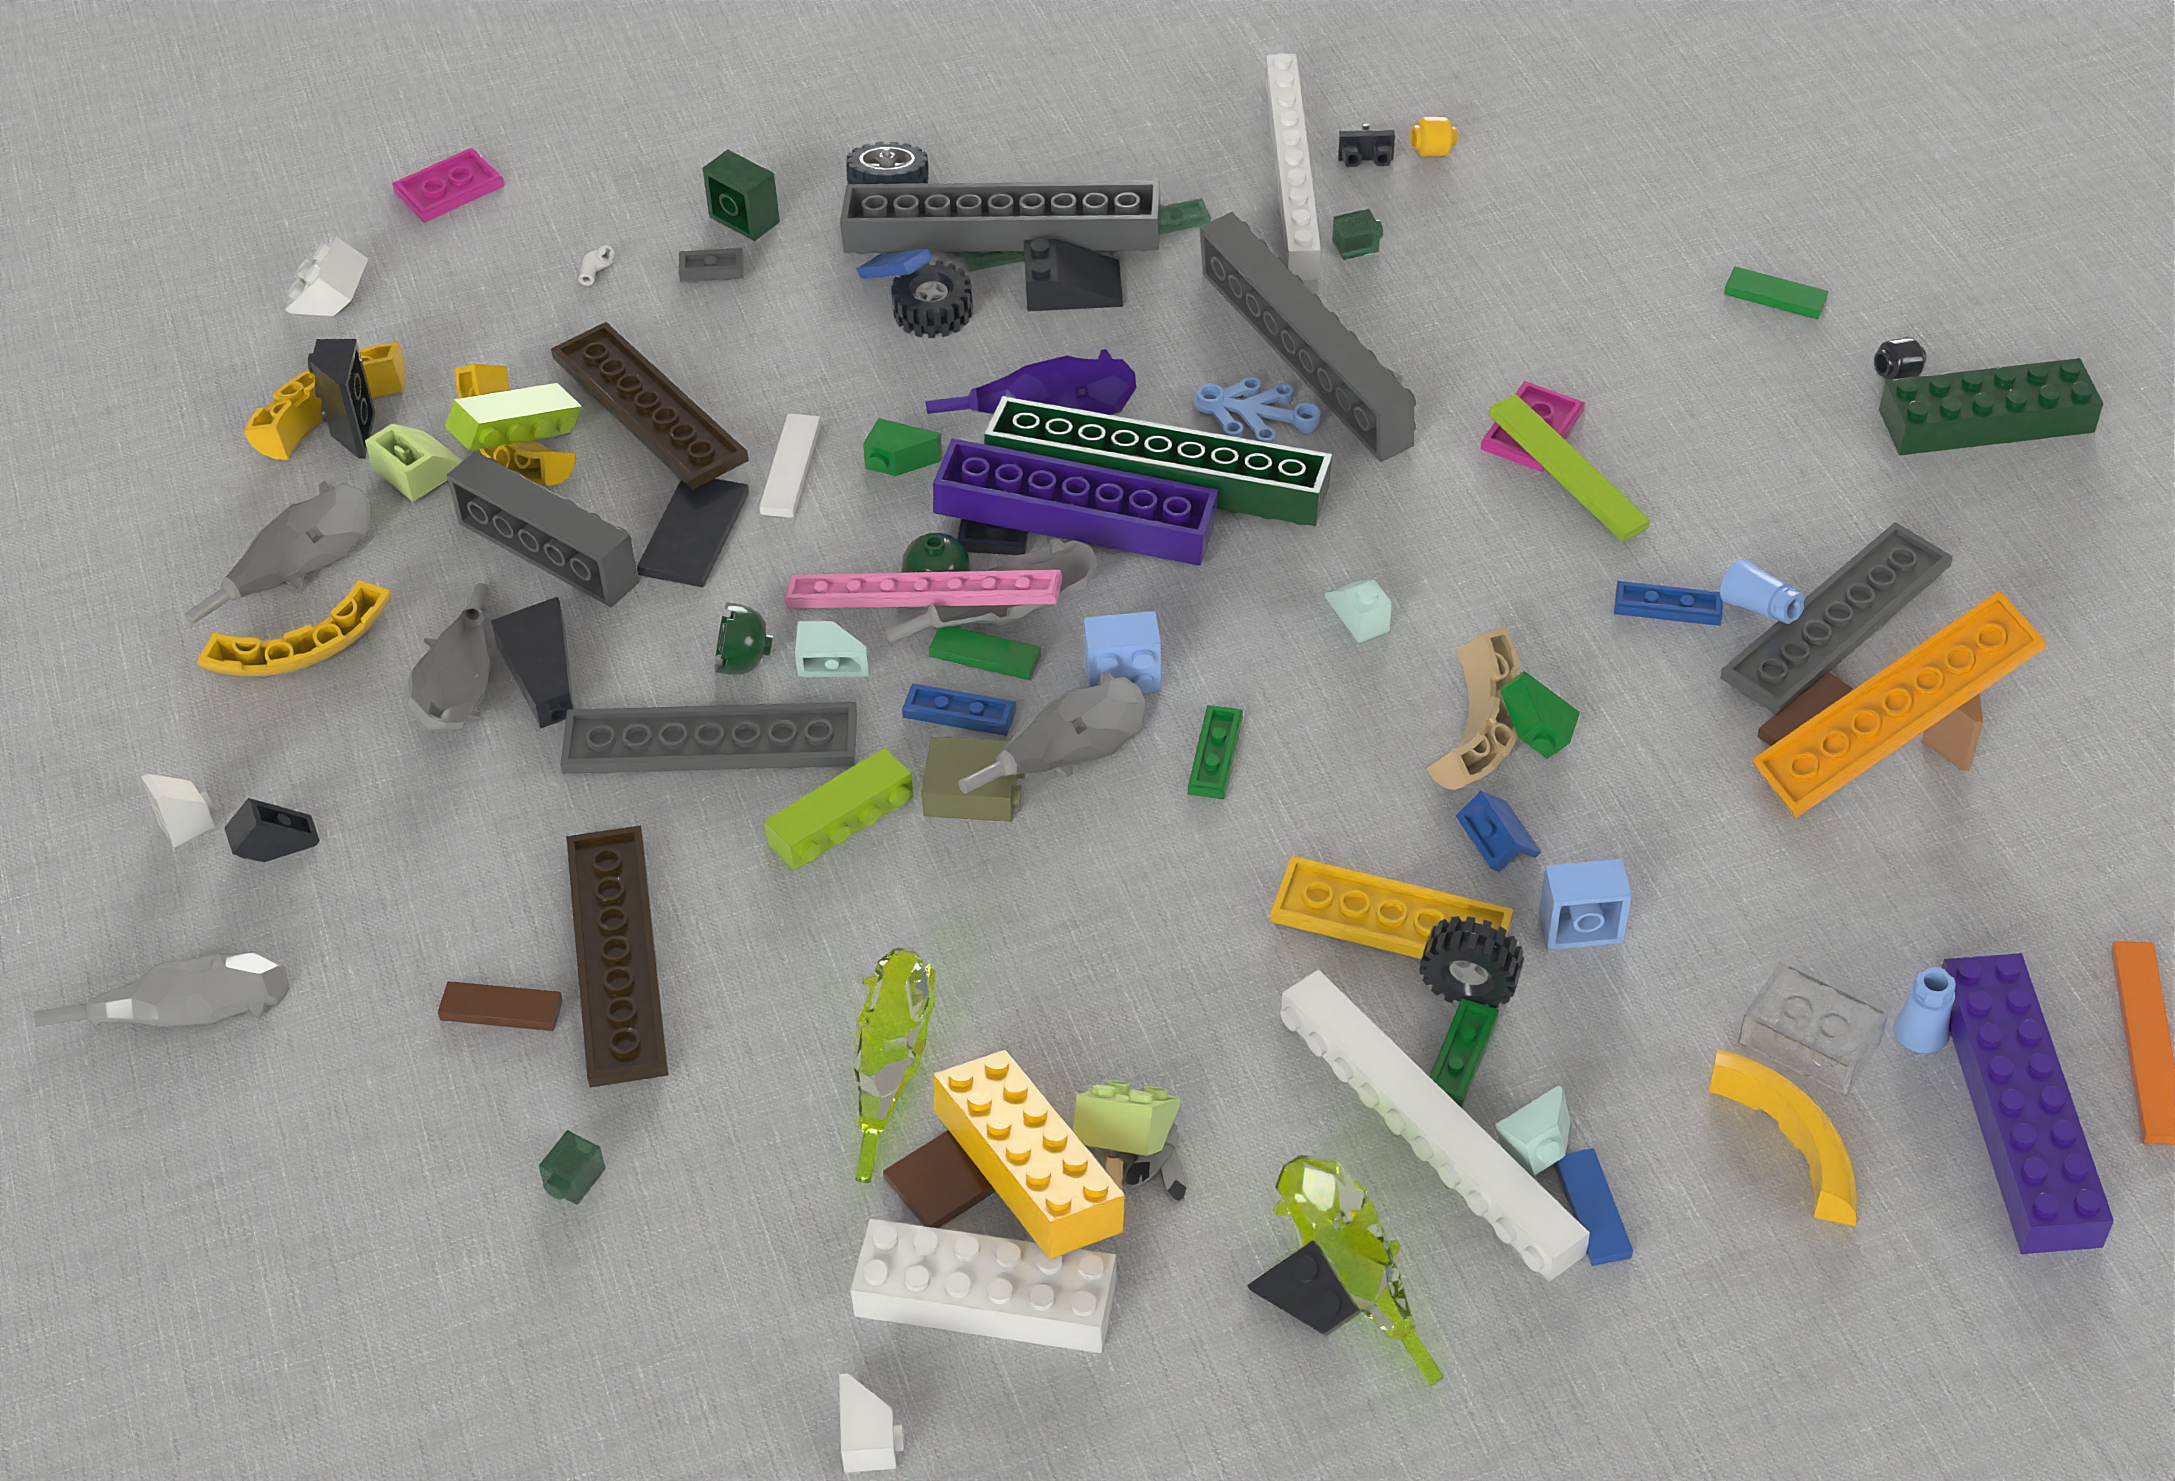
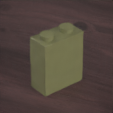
[921,736,1025,822]

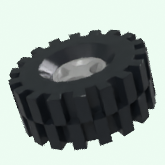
[891,261,973,338]
[1419,916,1524,1008]

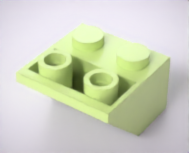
[365,424,462,502]
[1073,1080,1181,1156]

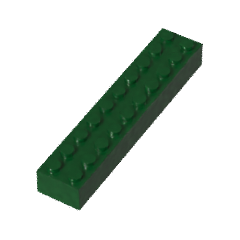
[984,396,1332,527]

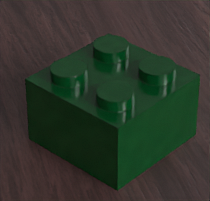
[702,149,780,241]

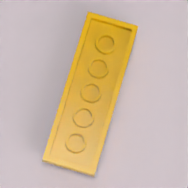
[1270,855,1514,959]

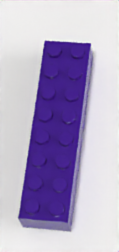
[933,438,1218,566]
[1941,953,2114,1254]

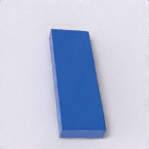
[856,249,933,279]
[1614,581,1723,626]
[902,683,1016,736]
[1554,1148,1633,1266]

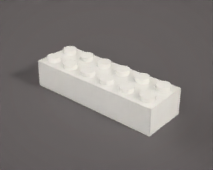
[851,1218,1117,1353]

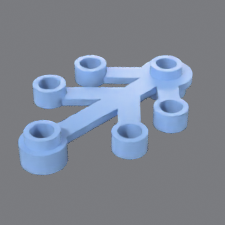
[1194,377,1320,444]

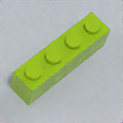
[445,383,581,451]
[764,747,914,871]

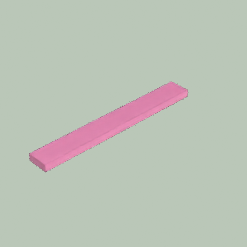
[784,570,1063,609]

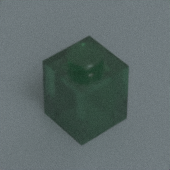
[1332,208,1383,260]
[538,1130,606,1205]

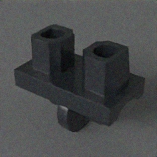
[1338,123,1395,167]

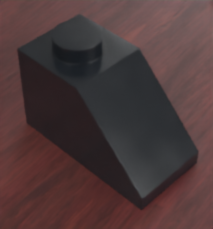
[224,798,320,863]

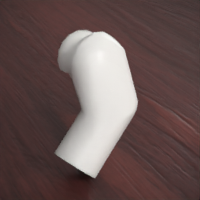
[578,245,615,286]

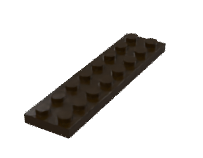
[551,322,749,490]
[566,825,669,1088]

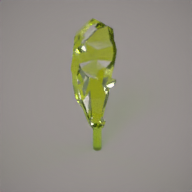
[853,947,936,1183]
[1273,1155,1444,1386]

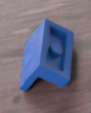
[1456,791,1541,872]

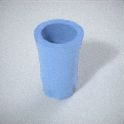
[1720,559,1805,624]
[1893,967,1955,1053]

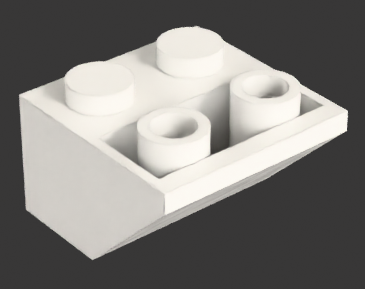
[285,237,368,316]

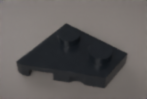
[1247,1240,1362,1336]

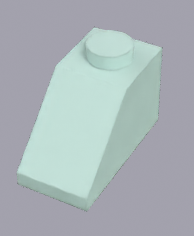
[1325,579,1392,643]
[795,621,869,677]
[1496,1086,1571,1176]

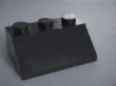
[308,339,376,459]

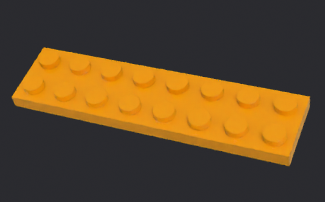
[1752,590,2046,818]

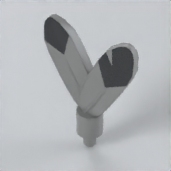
[1125,1123,1187,1203]

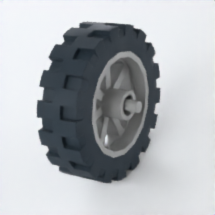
[846,142,929,184]

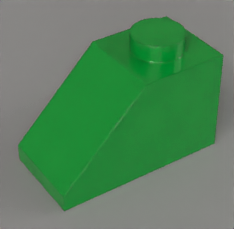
[863,418,943,476]
[1500,671,1580,759]

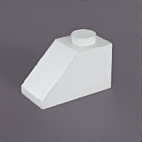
[141,773,215,848]
[839,1373,904,1473]

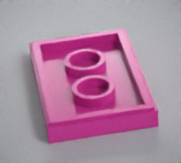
[392,147,505,223]
[1481,381,1585,472]

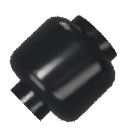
[1874,337,1926,380]

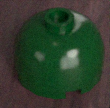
[902,533,971,573]
[715,602,773,675]

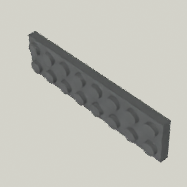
[1720,522,1953,714]
[560,702,857,774]

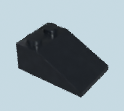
[1023,239,1123,312]

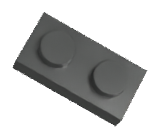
[679,248,744,282]

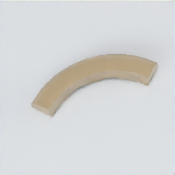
[1426,627,1520,790]

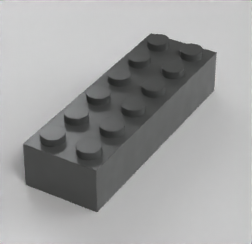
[447,451,639,608]

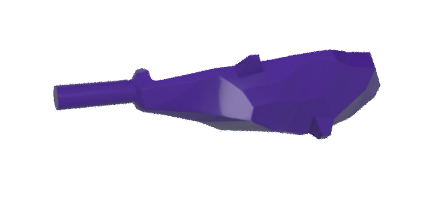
[925,349,1137,415]

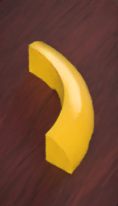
[244,342,405,460]
[454,364,576,486]
[197,580,391,676]
[1709,1049,1858,1226]

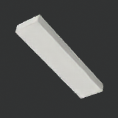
[759,414,821,518]

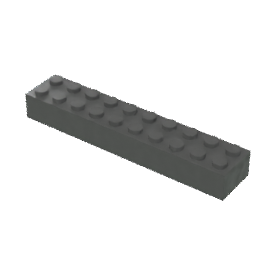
[840,181,1161,254]
[1200,212,1416,462]

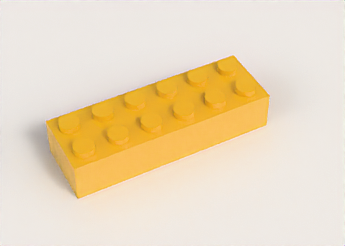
[934,1050,1125,1260]

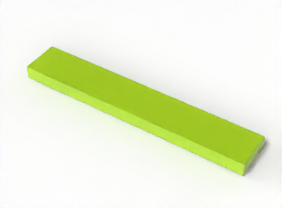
[1488,394,1650,542]

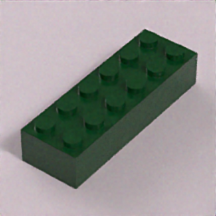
[1879,358,2103,456]

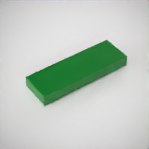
[1724,266,1828,319]
[929,627,1041,680]
[1188,705,1243,800]
[1429,998,1499,1108]

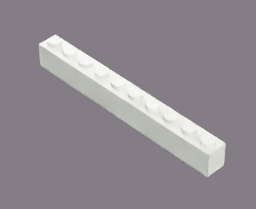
[1265,53,1321,280]
[1281,969,1590,1282]

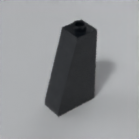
[491,597,574,728]

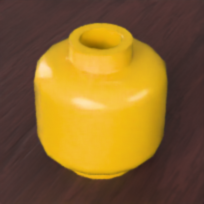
[1410,116,1458,157]

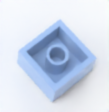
[1084,611,1161,694]
[1539,859,1632,950]

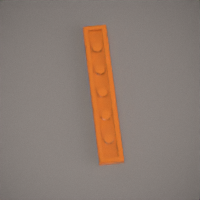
[2111,941,2175,1145]

